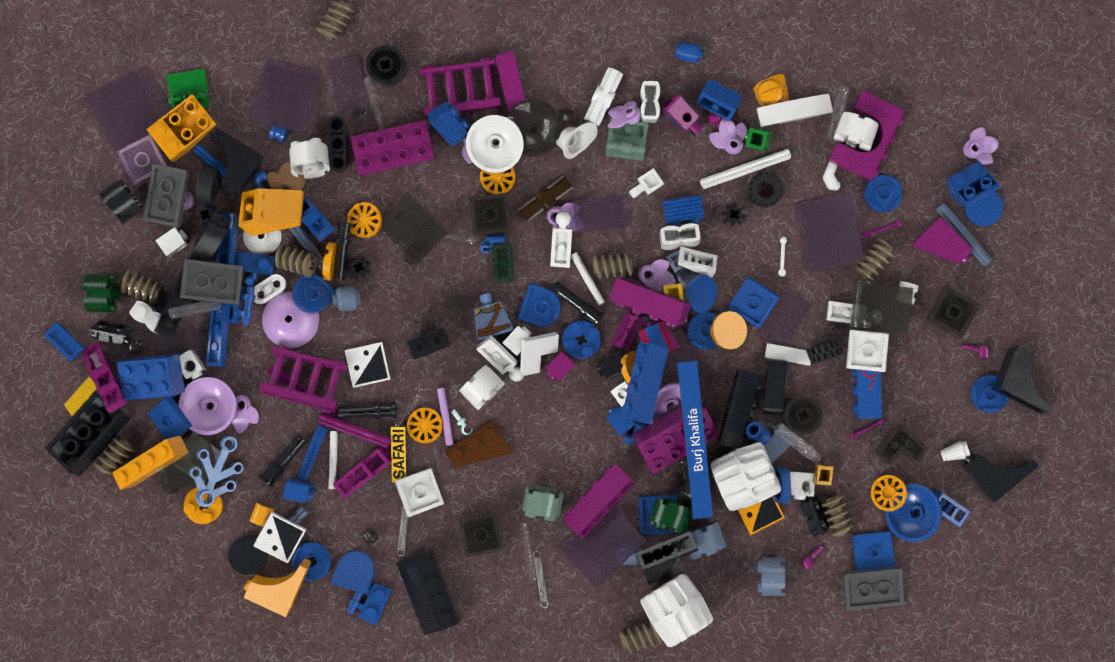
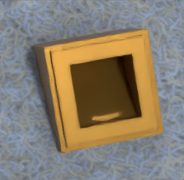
[813,465,833,486]

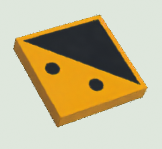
[738,496,785,535]

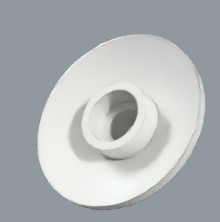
[243,230,281,255]

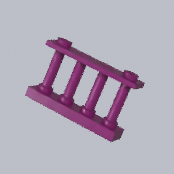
[419,58,501,118]
[259,345,348,413]

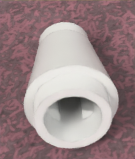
[940,440,970,461]

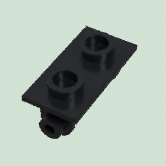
[89,321,133,345]
[800,495,828,537]

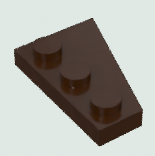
[445,421,513,468]

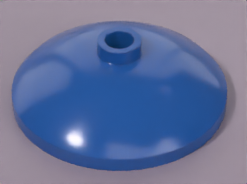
[885,484,942,542]

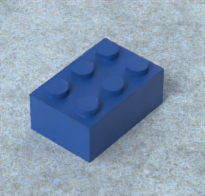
[117,354,185,400]

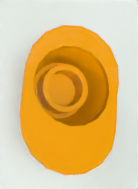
[753,74,790,107]

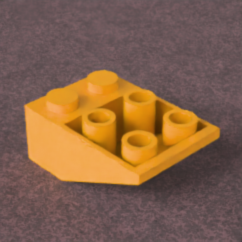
[146,94,217,163]
[238,189,304,236]

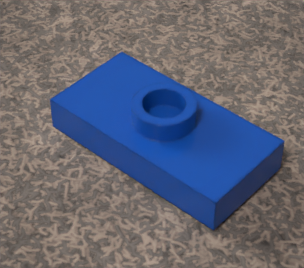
[43,321,85,362]

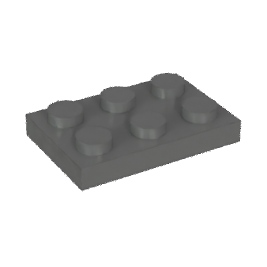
[143,164,190,228]
[180,259,243,305]
[843,566,904,611]

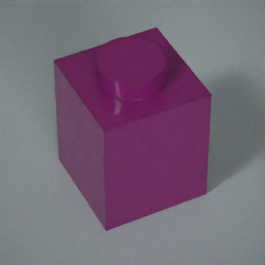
[546,351,575,381]

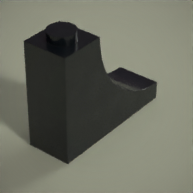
[210,127,264,198]
[992,345,1052,414]
[962,454,1039,503]
[636,531,698,585]

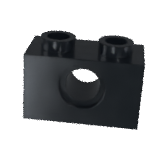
[407,328,451,360]

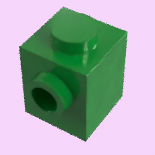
[745,126,773,151]

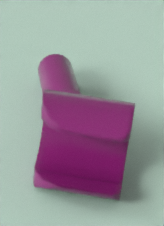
[707,113,720,130]
[962,343,989,358]
[801,545,824,569]

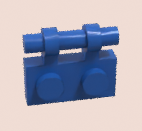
[229,286,256,325]
[346,582,392,625]

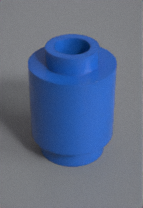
[675,41,704,64]
[746,422,771,445]

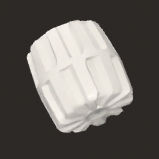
[711,442,781,511]
[641,573,713,647]

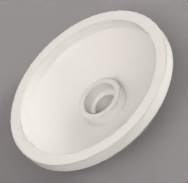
[466,115,524,173]

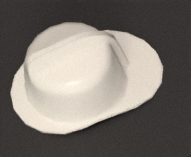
[556,122,597,159]

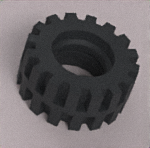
[748,172,783,208]
[806,338,844,364]

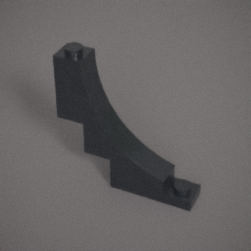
[154,211,231,340]

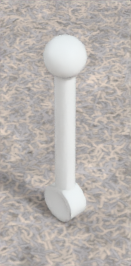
[778,236,787,276]

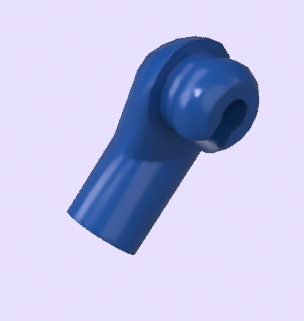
[253,170,267,189]
[480,235,506,254]
[623,422,646,445]

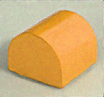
[249,502,275,527]

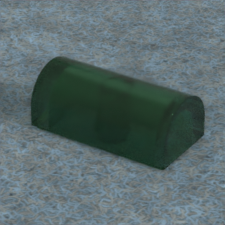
[492,243,515,284]

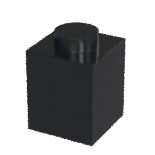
[596,351,623,378]

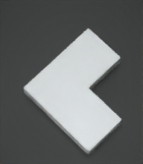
[520,332,559,376]

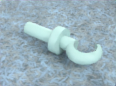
[451,409,473,435]

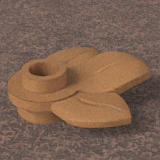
[267,162,306,190]

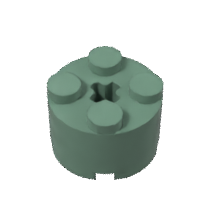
[522,485,564,521]

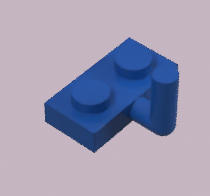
[235,251,275,286]

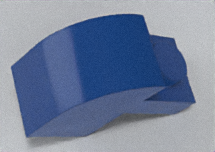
[301,196,335,242]

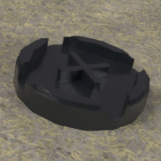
[228,536,267,575]

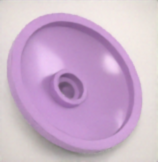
[262,291,319,348]
[178,377,237,435]
[649,383,681,425]

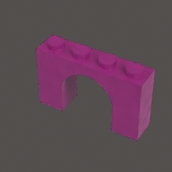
[827,91,905,181]

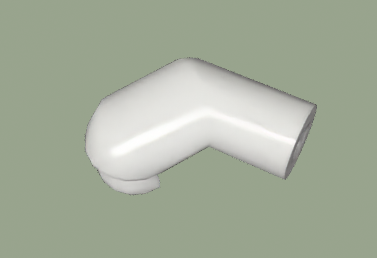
[823,162,840,191]

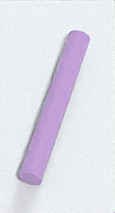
[437,388,453,446]

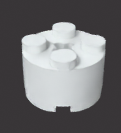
[833,112,878,151]
[289,138,330,179]
[459,365,505,410]

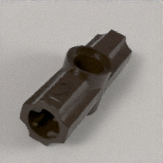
[518,175,574,223]

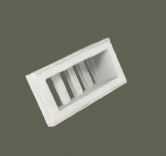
[678,247,718,278]

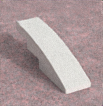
[756,94,833,128]

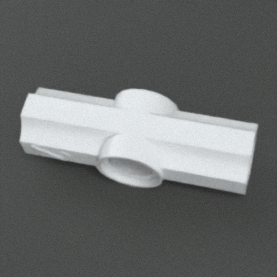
[584,67,623,127]

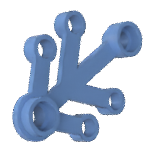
[188,436,244,507]

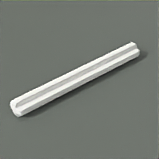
[700,149,791,189]

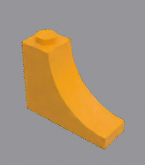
[244,558,312,617]

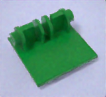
[166,69,210,109]

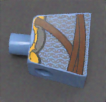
[474,293,514,340]

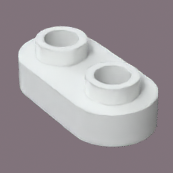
[254,274,287,304]

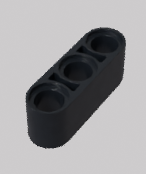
[328,116,348,173]
[762,358,788,416]

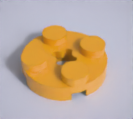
[184,487,223,524]

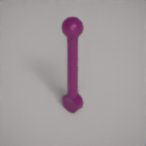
[864,220,902,238]
[849,417,886,440]

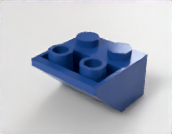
[946,161,1001,207]

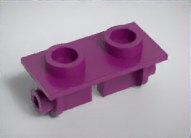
[610,309,643,352]

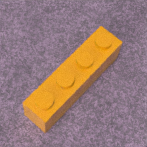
[112,436,189,490]

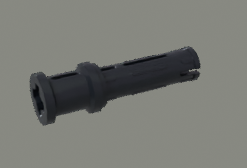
[333,222,353,281]
[550,281,605,327]
[338,401,397,419]
[258,434,307,487]

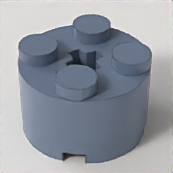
[685,521,727,560]
[758,557,785,596]

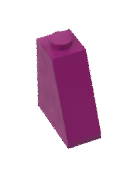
[910,217,973,264]

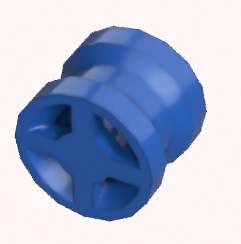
[269,120,290,144]

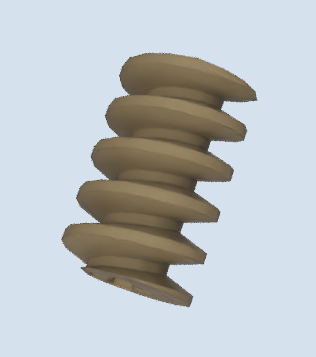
[316,0,355,40]
[853,238,894,281]
[275,244,318,277]
[593,253,632,279]
[120,269,164,306]
[93,434,136,476]
[822,494,855,537]
[620,622,662,655]

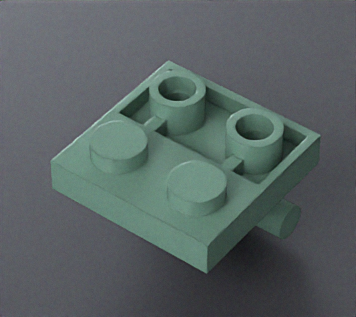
[605,118,648,162]

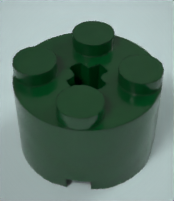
[83,274,120,312]
[649,497,692,534]

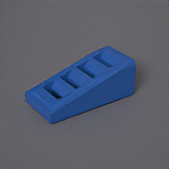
[934,489,970,527]

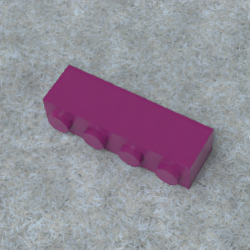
[609,278,691,328]
[562,464,635,539]

